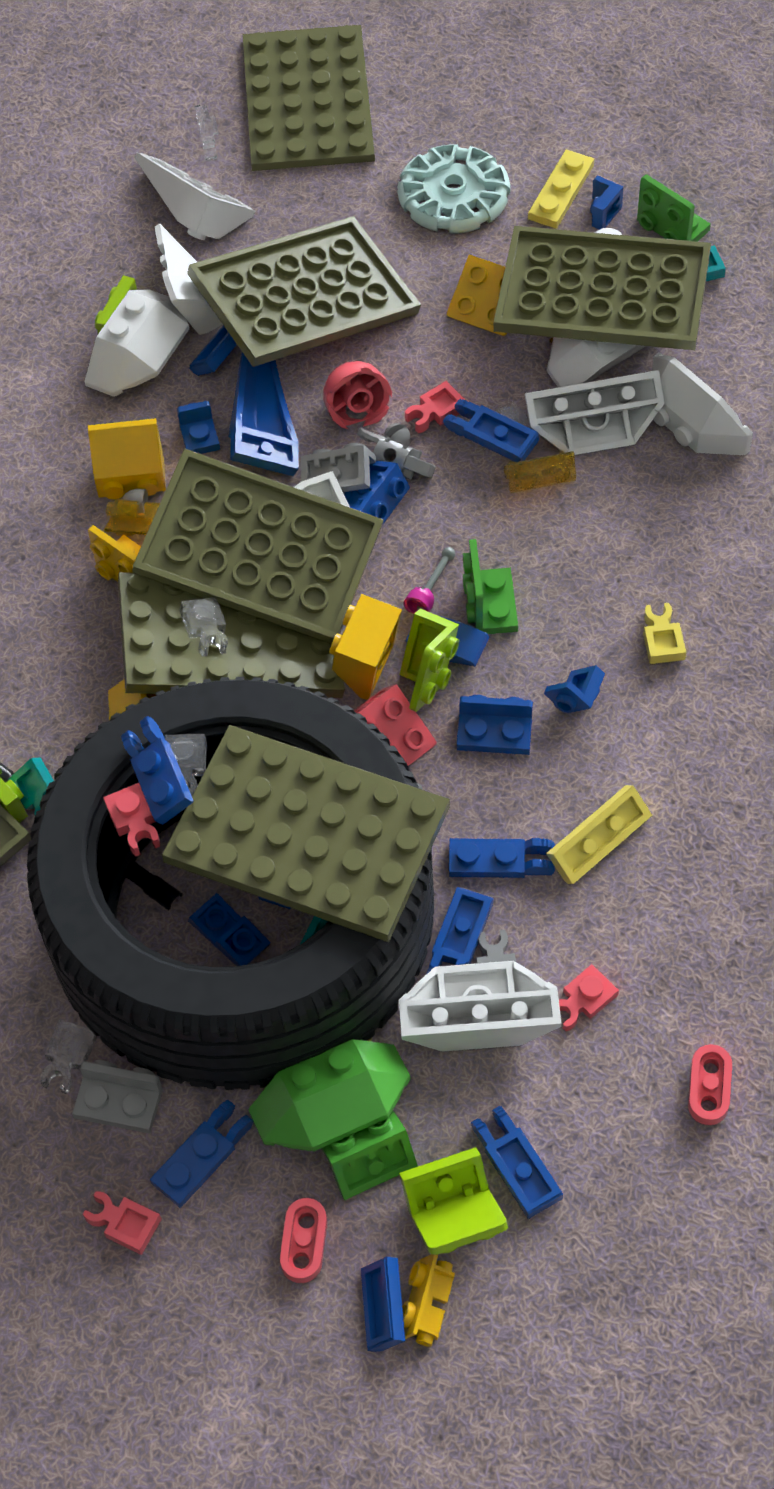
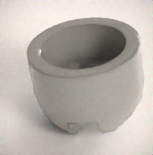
[384,423,410,446]
[122,489,149,517]

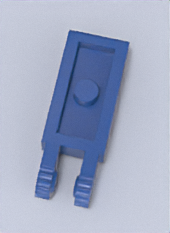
[443,399,539,465]
[121,716,194,825]
[449,838,555,878]
[426,887,494,974]
[150,1100,254,1208]
[471,1106,563,1219]

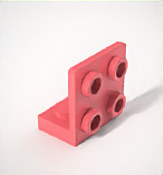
[354,684,437,766]

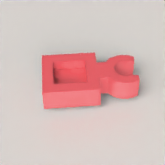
[405,381,465,433]
[103,783,160,856]
[559,964,619,1031]
[83,1191,162,1255]

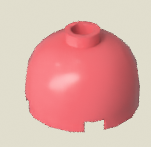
[323,361,392,429]

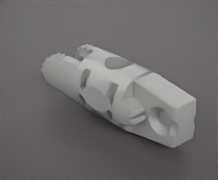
[357,428,436,480]

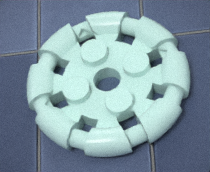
[397,144,510,234]

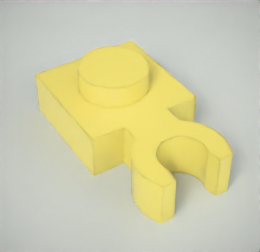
[643,603,686,664]

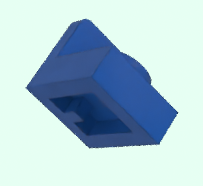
[590,175,623,230]
[177,401,221,454]

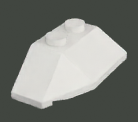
[85,289,189,397]
[546,337,645,387]
[652,353,753,455]
[525,370,665,456]
[399,961,562,1052]

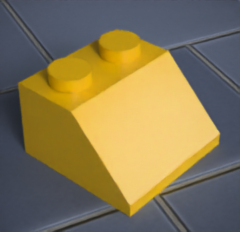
[88,418,166,499]
[329,594,402,700]

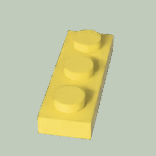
[528,149,595,229]
[546,785,652,884]

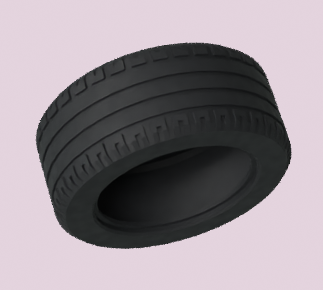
[27,677,434,1090]

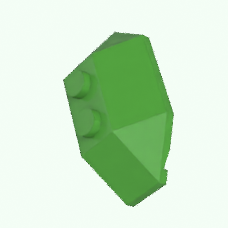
[248,1039,411,1152]

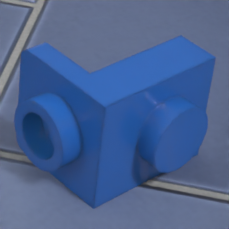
[544,665,605,713]

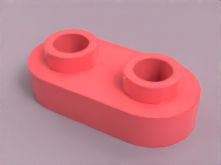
[688,1044,732,1125]
[280,1198,327,1283]

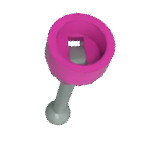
[403,547,455,614]

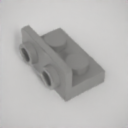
[301,443,376,492]
[72,1060,163,1134]

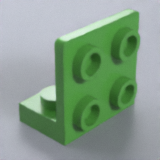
[637,174,711,242]
[463,539,518,634]
[321,1111,418,1200]

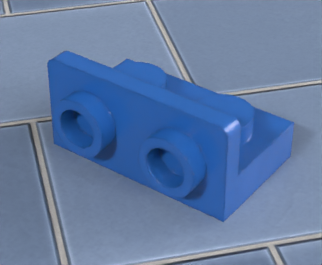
[343,461,410,524]
[457,695,533,755]

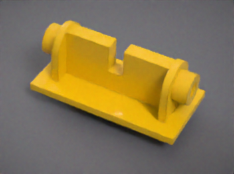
[402,1254,455,1347]

